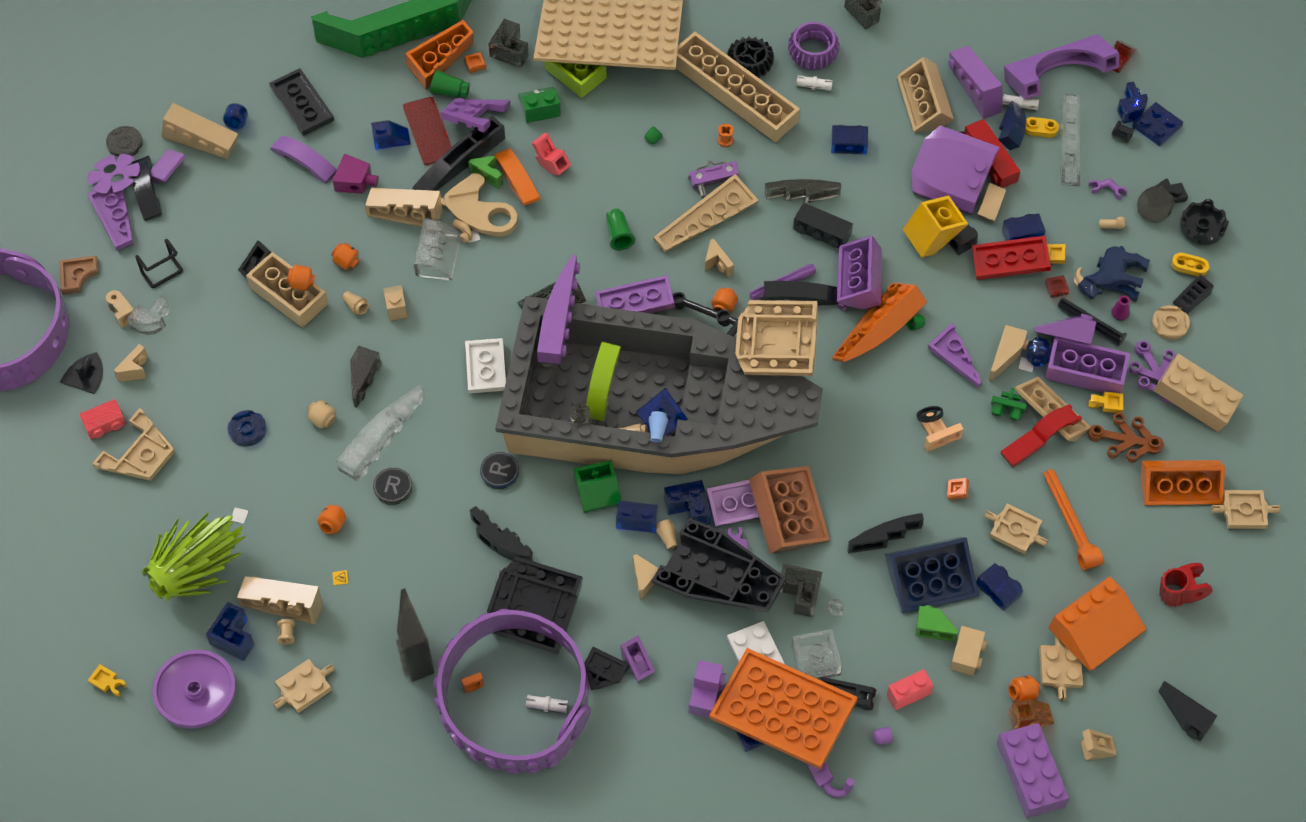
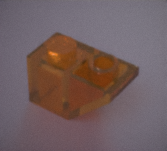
[1008,699,1054,730]

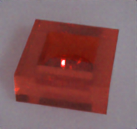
[1045,275,1069,298]

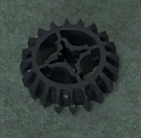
[727,36,774,78]

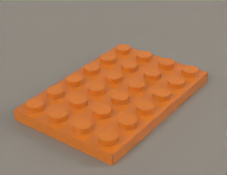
[709,648,858,770]

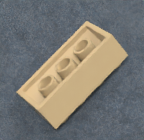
[897,57,954,133]

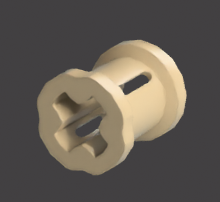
[277,619,295,645]

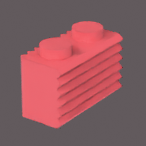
[79,399,126,439]
[887,669,933,711]

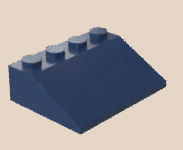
[885,537,979,613]

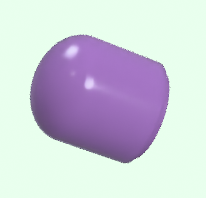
[873,727,893,745]

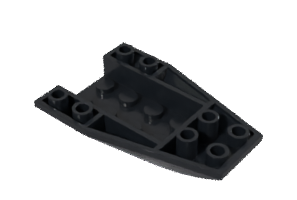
[651,518,786,612]

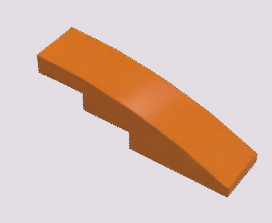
[494,148,541,206]

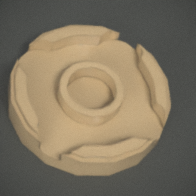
[1151,305,1190,340]

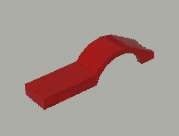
[1001,404,1082,468]

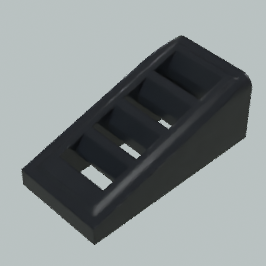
[1173,275,1214,314]

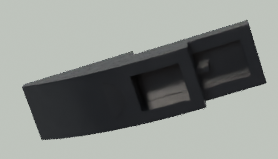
[470,506,533,561]

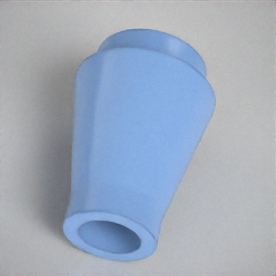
[649,411,668,442]

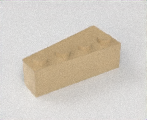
[162,103,238,159]

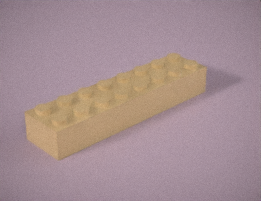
[676,32,800,143]

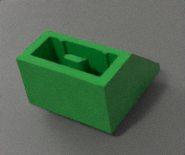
[574,460,622,513]

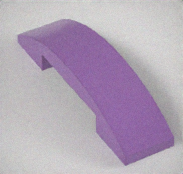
[270,136,337,184]

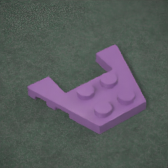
[441,98,511,132]

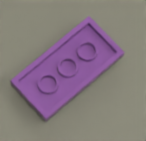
[595,275,675,313]

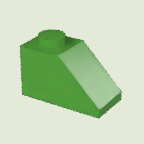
[915,605,958,642]

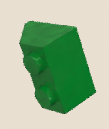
[518,87,561,123]

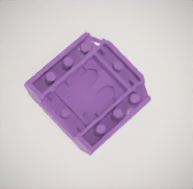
[911,125,1000,215]

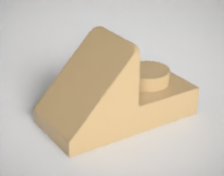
[705,239,734,278]
[113,344,148,382]
[1081,729,1117,760]

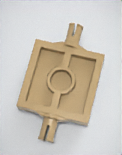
[1211,490,1280,529]
[984,503,1048,555]
[1039,635,1083,701]
[272,659,335,713]

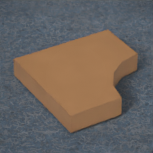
[59,255,99,295]

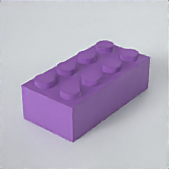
[1045,336,1130,393]
[997,723,1069,818]

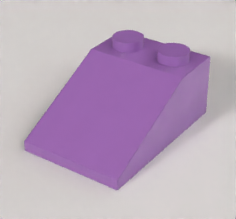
[1034,314,1096,344]

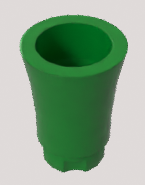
[430,70,470,99]
[606,209,635,250]

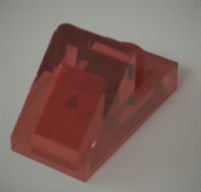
[1113,41,1137,73]

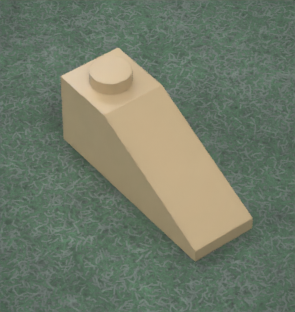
[989,325,1029,381]

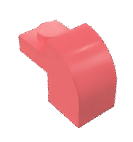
[532,133,571,176]

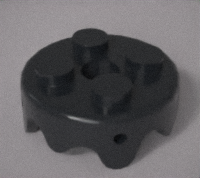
[1180,199,1229,245]

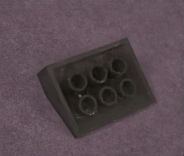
[396,588,435,682]

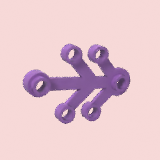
[1129,340,1175,403]

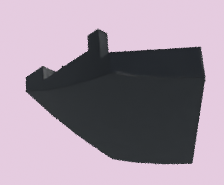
[584,647,629,690]

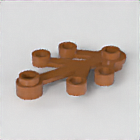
[1088,412,1164,463]

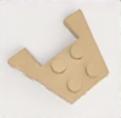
[92,408,175,481]

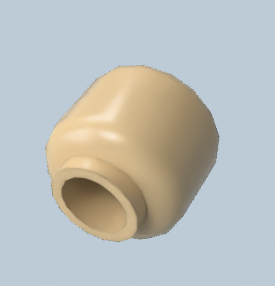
[307,400,336,429]

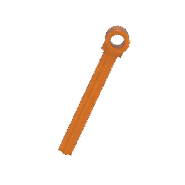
[1043,469,1104,570]

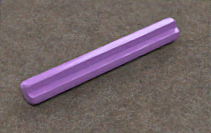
[749,264,816,300]

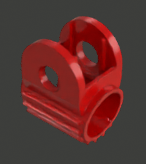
[1159,563,1213,607]

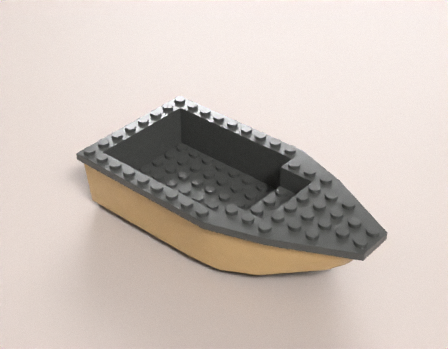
[495,296,823,474]

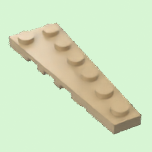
[653,174,759,253]

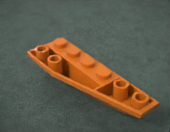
[832,283,927,362]

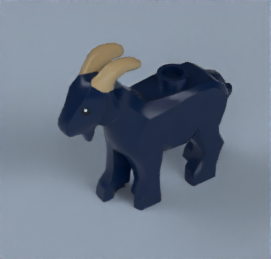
[1074,246,1150,302]

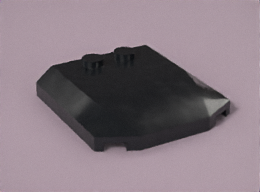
[487,556,583,654]

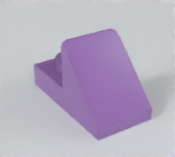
[620,635,655,681]

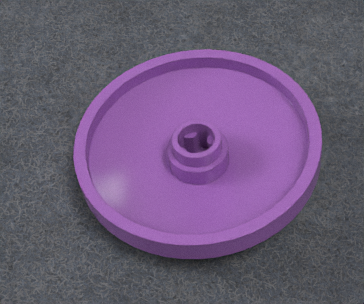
[152,650,236,729]

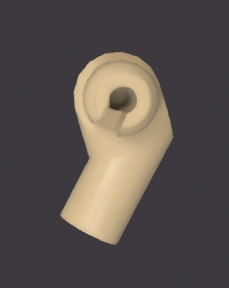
[1099,216,1126,230]

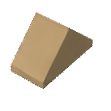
[633,554,659,599]

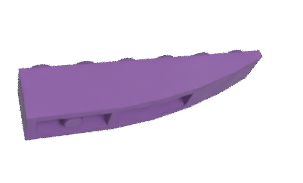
[537,255,580,364]

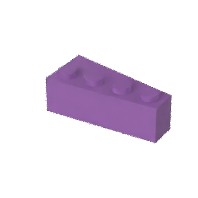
[948,46,1002,119]

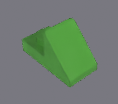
[469,156,503,189]

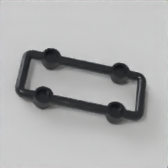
[650,292,738,337]

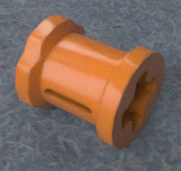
[717,124,734,147]

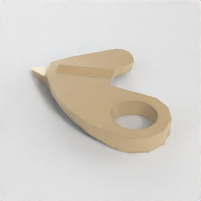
[441,173,518,237]

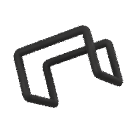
[135,239,183,288]

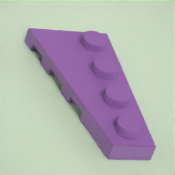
[87,179,134,251]

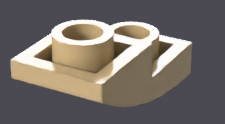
[977,183,1006,222]

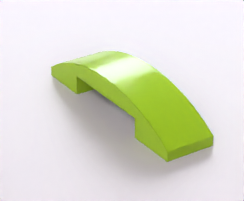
[585,342,621,421]

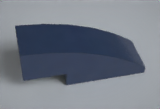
[998,101,1026,151]

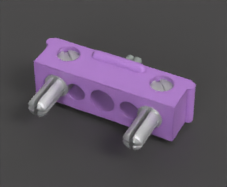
[688,160,739,197]

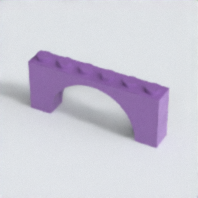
[1004,34,1119,100]

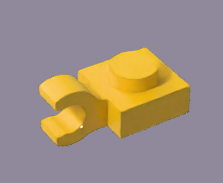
[1088,391,1123,413]

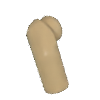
[452,219,472,243]

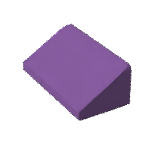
[151,150,186,184]

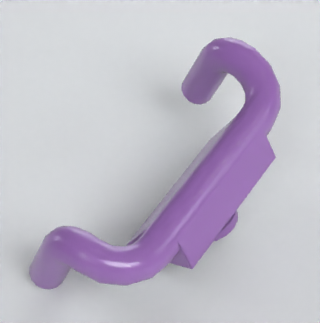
[807,761,854,798]

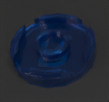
[227,410,267,447]

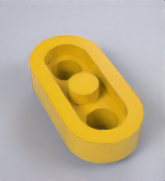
[1025,117,1059,138]
[1171,253,1209,277]

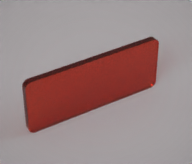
[403,97,451,166]

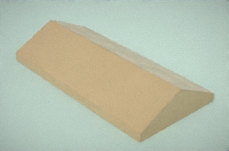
[1015,377,1091,442]

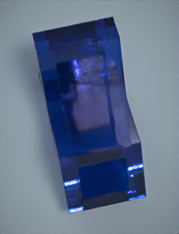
[1117,81,1148,124]

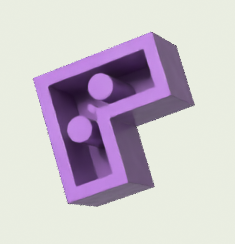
[689,660,726,718]

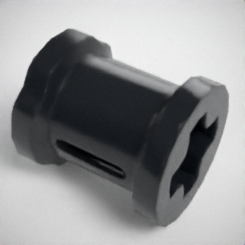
[1111,121,1135,143]

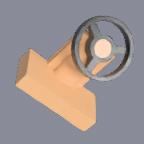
[917,406,964,452]

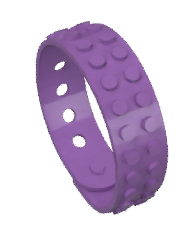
[0,248,70,391]
[434,609,591,774]

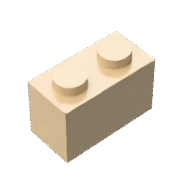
[950,626,987,676]

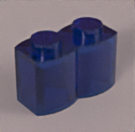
[976,563,1023,610]

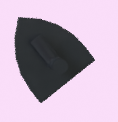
[60,352,103,394]

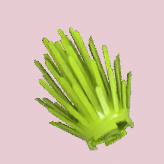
[141,512,245,602]

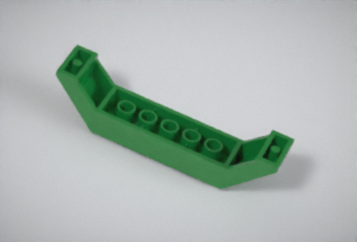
[311,0,471,58]

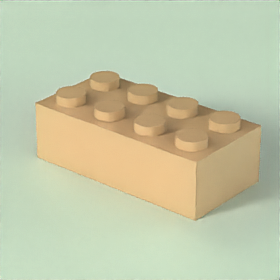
[246,252,329,328]
[1153,353,1243,432]

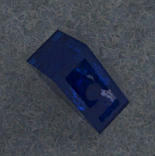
[371,120,411,150]

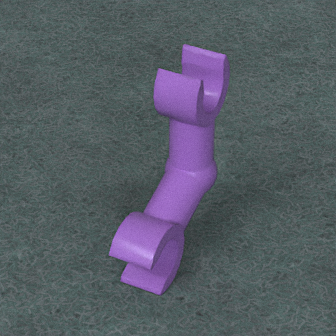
[1088,178,1127,200]

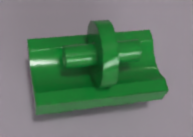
[991,388,1027,421]

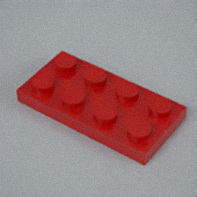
[972,236,1051,280]

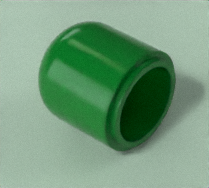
[645,126,663,144]
[906,314,925,330]

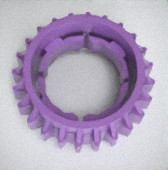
[788,22,840,70]

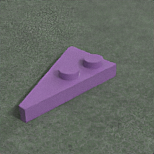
[928,323,982,388]

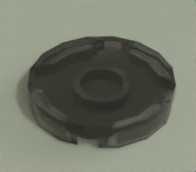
[106,126,143,157]
[1137,186,1174,223]

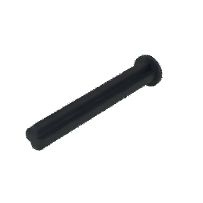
[1058,298,1127,346]

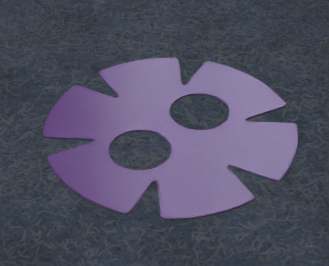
[88,154,140,194]

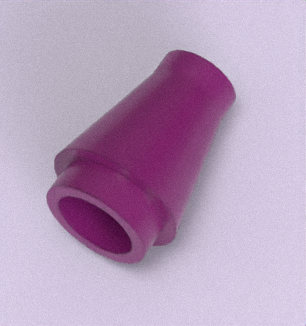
[1111,296,1130,321]

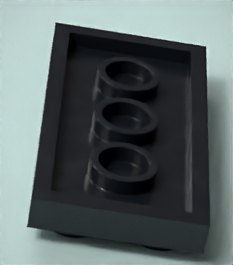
[269,68,334,135]

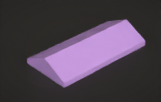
[706,480,760,527]

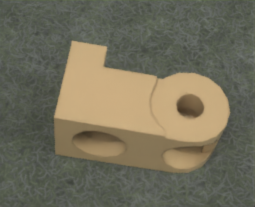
[106,290,137,328]

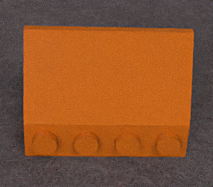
[1048,576,1146,672]

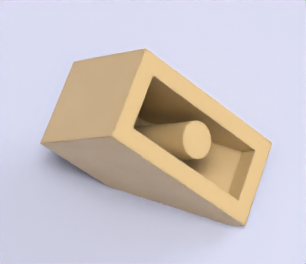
[383,285,408,321]

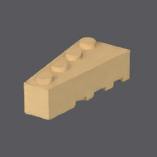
[365,188,443,230]
[237,576,323,625]

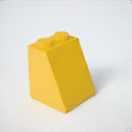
[903,195,968,258]

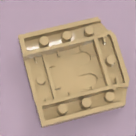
[735,300,818,376]

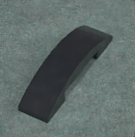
[132,155,162,221]

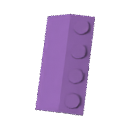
[837,235,882,309]

